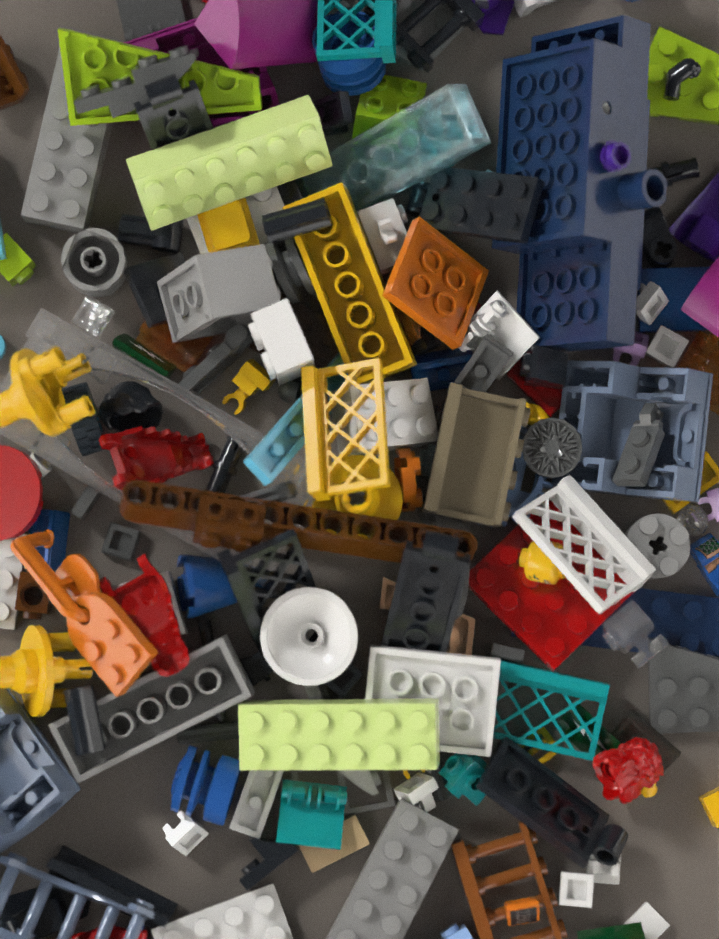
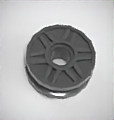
[265,237,316,305]

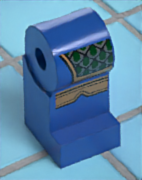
[690,533,719,597]

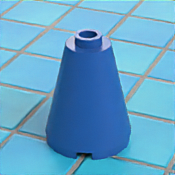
[177,554,267,619]

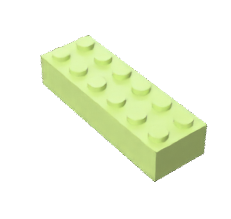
[125,95,333,231]
[238,698,440,770]

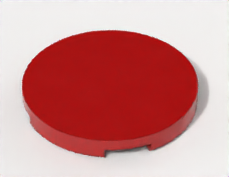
[0,445,44,541]

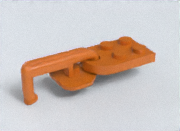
[10,529,158,697]

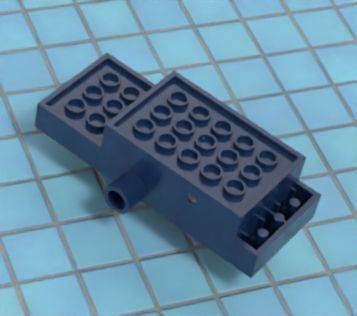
[492,15,667,352]

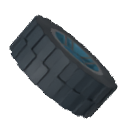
[62,382,104,457]

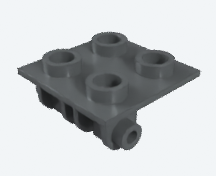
[116,0,186,42]

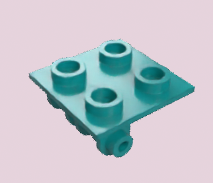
[276,779,347,850]

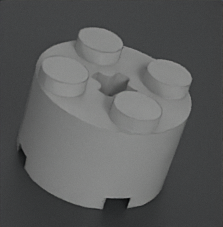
[61,228,129,297]
[625,514,690,580]

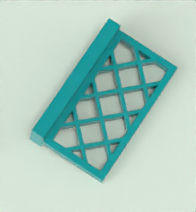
[316,0,397,64]
[484,656,610,761]

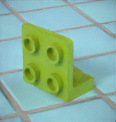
[352,75,427,153]

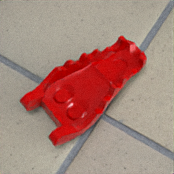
[98,426,214,490]
[99,554,190,677]

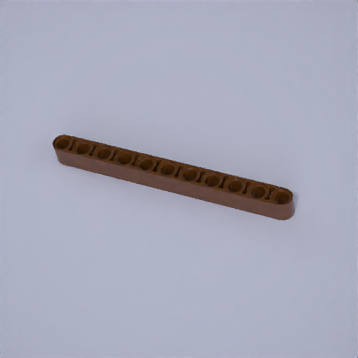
[119,480,478,567]

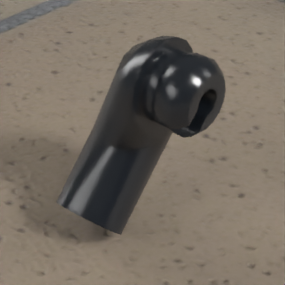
[663,58,701,101]

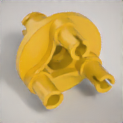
[0,346,95,437]
[312,455,403,539]
[0,625,93,717]

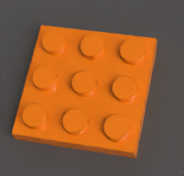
[382,217,489,350]

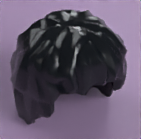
[98,381,164,433]

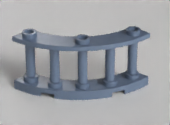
[0,852,154,939]

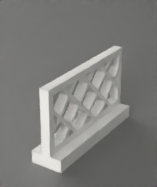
[512,474,656,614]

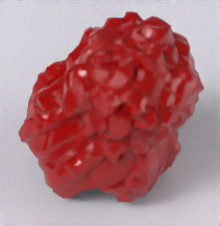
[592,737,664,804]

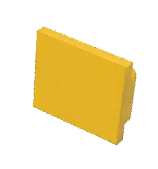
[197,197,260,253]

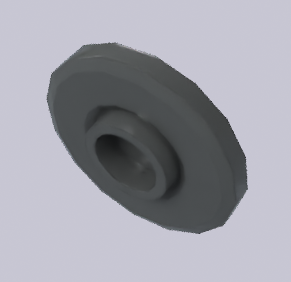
[522,418,582,478]

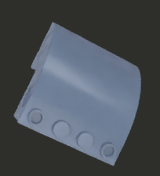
[552,360,713,502]
[0,688,81,853]

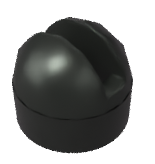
[277,379,302,404]

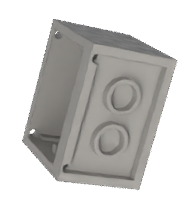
[157,244,281,343]

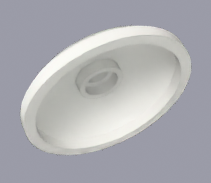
[260,587,358,686]

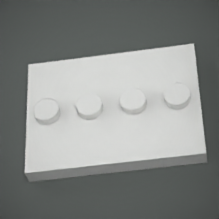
[365,645,501,757]

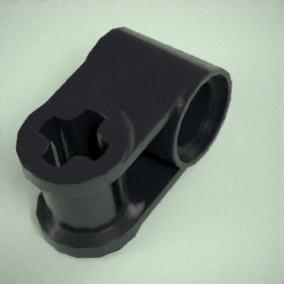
[642,207,677,268]

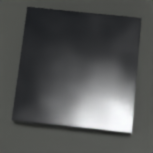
[124,252,186,328]

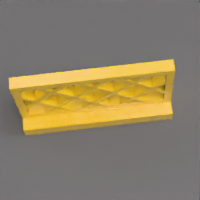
[301,358,390,501]

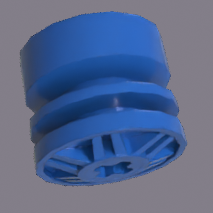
[312,11,386,96]
[170,745,241,826]

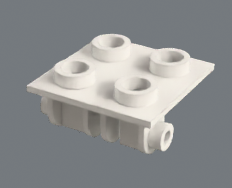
[459,291,540,380]

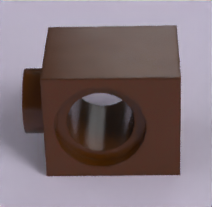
[15,571,52,620]

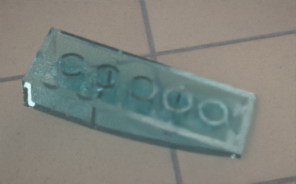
[301,84,492,211]

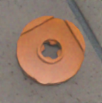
[394,447,423,512]

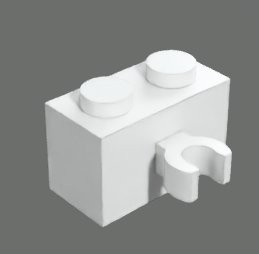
[357,198,408,275]

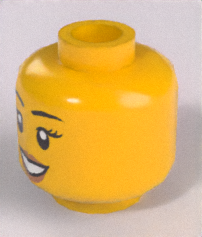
[519,541,565,585]

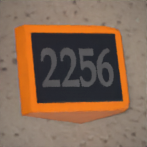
[504,896,540,926]

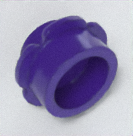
[600,140,631,173]

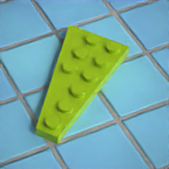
[647,27,719,125]
[58,28,263,126]

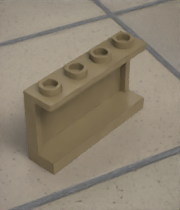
[422,382,530,528]

